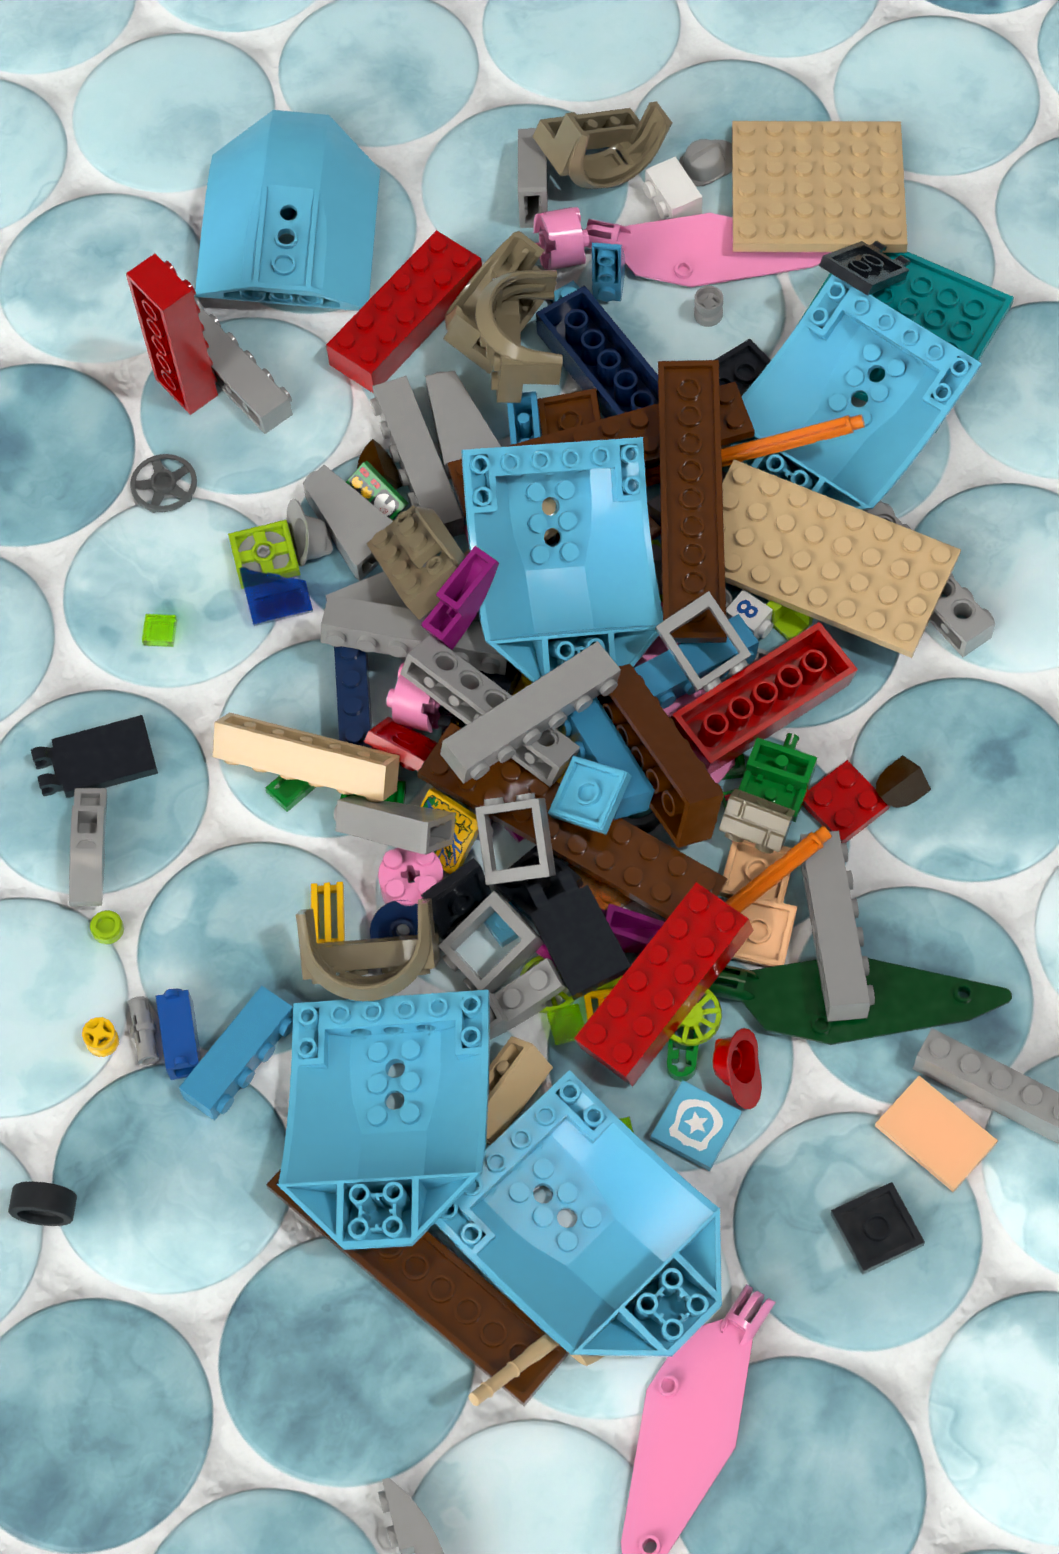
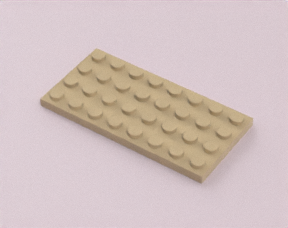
[722,460,961,658]

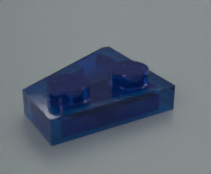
[239,567,313,626]

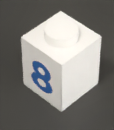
[726,590,773,640]

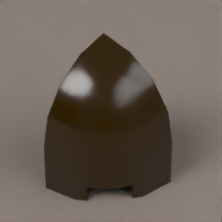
[357,439,402,490]
[876,755,931,808]

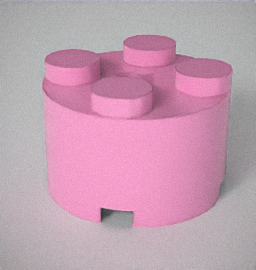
[534,207,589,270]
[386,662,441,733]
[378,848,444,906]

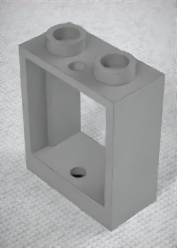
[655,591,751,692]
[475,793,556,885]
[438,891,544,994]

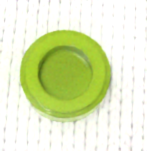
[90,910,124,944]

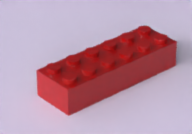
[326,230,482,394]
[126,253,218,415]
[671,622,858,774]
[574,882,754,1087]

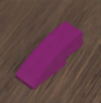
[421,546,499,650]
[601,903,665,953]

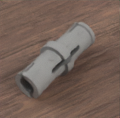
[127,996,159,1065]

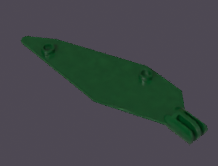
[709,958,1012,1045]

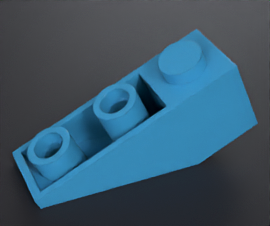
[592,242,625,302]

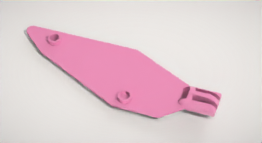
[586,213,831,287]
[621,1284,776,1554]

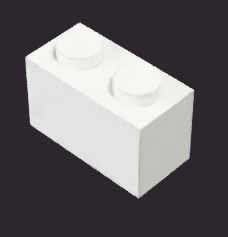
[643,156,702,220]

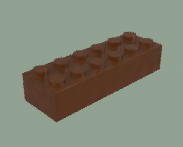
[597,664,724,848]

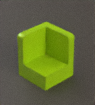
[766,600,813,641]

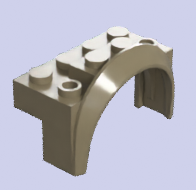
[533,101,672,189]
[443,231,558,374]
[475,270,563,403]
[366,505,465,620]
[296,898,441,1001]

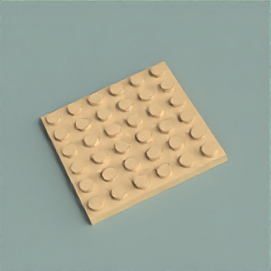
[732,121,908,253]

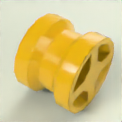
[82,1017,119,1057]

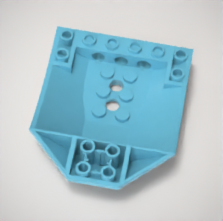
[195,110,380,311]
[730,274,982,511]
[461,437,663,683]
[277,990,490,1250]
[435,1070,722,1357]

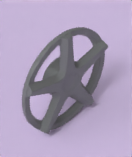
[130,454,197,513]

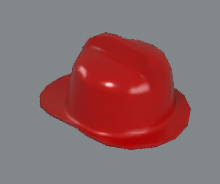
[712,1028,762,1109]

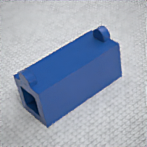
[156,989,201,1080]

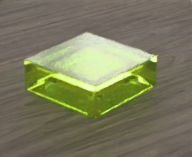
[142,614,177,647]
[546,1003,585,1045]

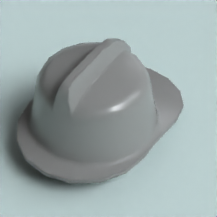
[679,139,732,186]
[287,499,333,567]

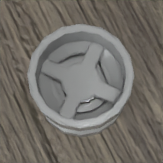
[694,286,723,327]

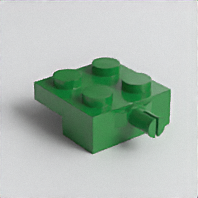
[738,733,818,822]

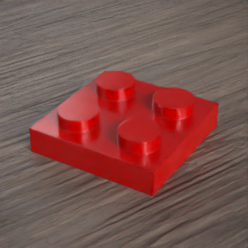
[364,716,437,771]
[802,760,890,843]

